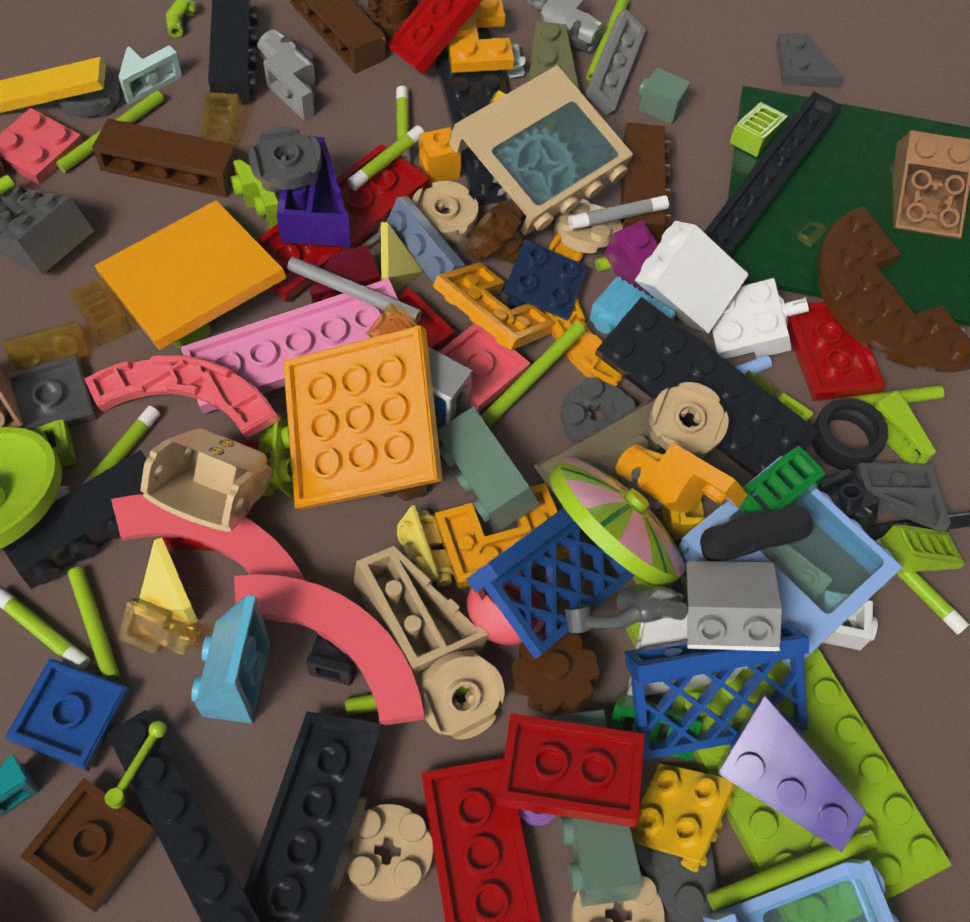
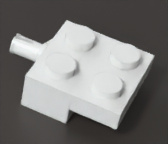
[712,278,809,359]

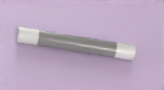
[568,195,669,230]

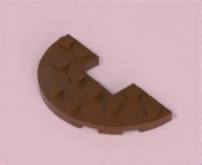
[816,206,970,372]

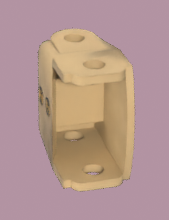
[141,428,272,532]

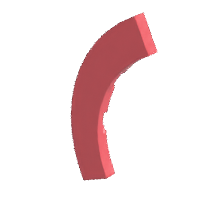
[84,355,280,439]
[111,494,305,623]
[234,574,424,725]

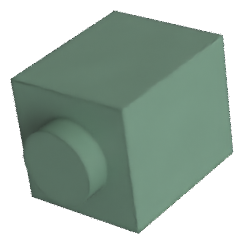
[638,68,691,125]

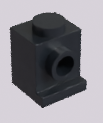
[817,468,879,531]
[306,634,356,686]

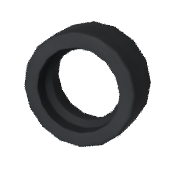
[811,398,888,471]

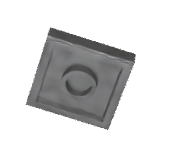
[5,354,97,430]

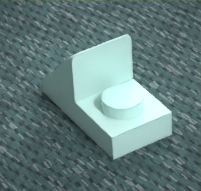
[119,45,182,105]

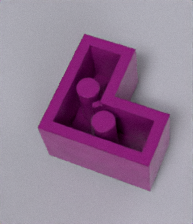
[604,220,658,301]

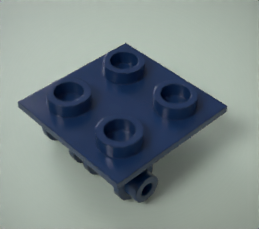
[503,239,588,321]

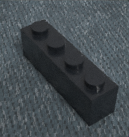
[208,0,259,105]
[2,450,147,590]

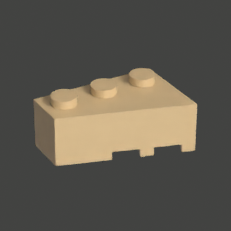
[353,546,489,683]

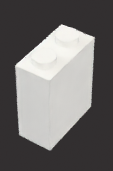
[634,221,749,334]

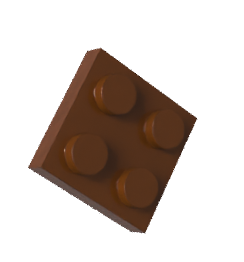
[20,778,156,913]

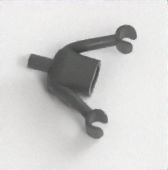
[565,578,688,633]

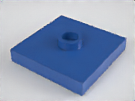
[4,658,131,772]

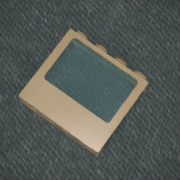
[449,65,633,236]

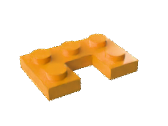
[447,0,514,73]
[433,262,556,351]
[435,483,569,589]

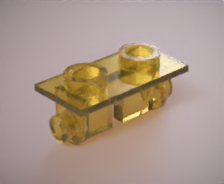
[2,321,89,371]

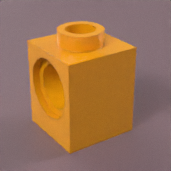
[419,127,461,185]

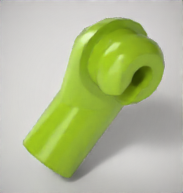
[166,0,196,38]

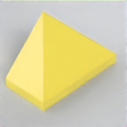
[381,222,423,294]
[137,537,198,625]

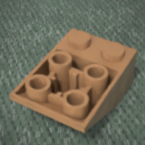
[892,130,970,239]

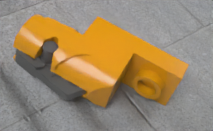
[615,443,748,513]

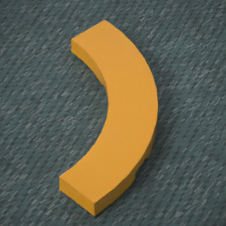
[543,232,624,387]

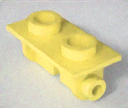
[397,505,453,587]

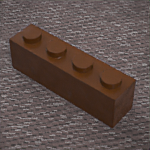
[290,0,387,74]
[92,118,238,198]
[620,122,671,243]

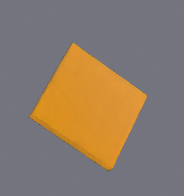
[94,200,286,350]
[283,325,443,510]

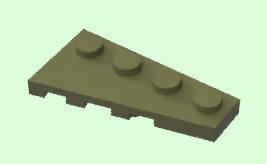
[529,21,587,132]

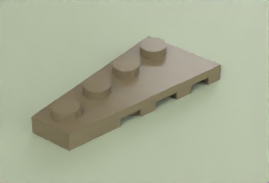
[533,398,661,495]

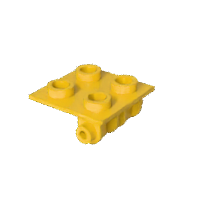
[630,763,736,872]

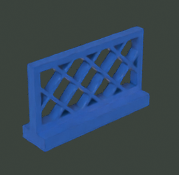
[466,508,634,658]
[624,623,809,760]

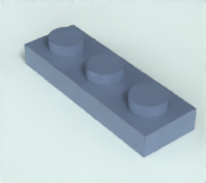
[386,196,465,283]

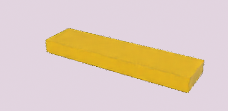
[0,57,106,113]

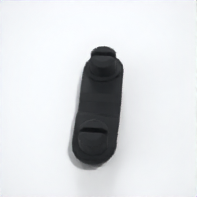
[700,506,813,562]

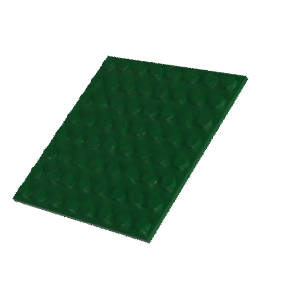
[727,85,970,326]

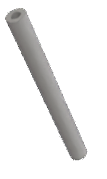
[287,257,422,324]

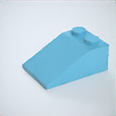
[191,595,271,724]

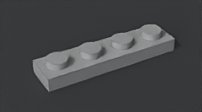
[585,9,646,115]

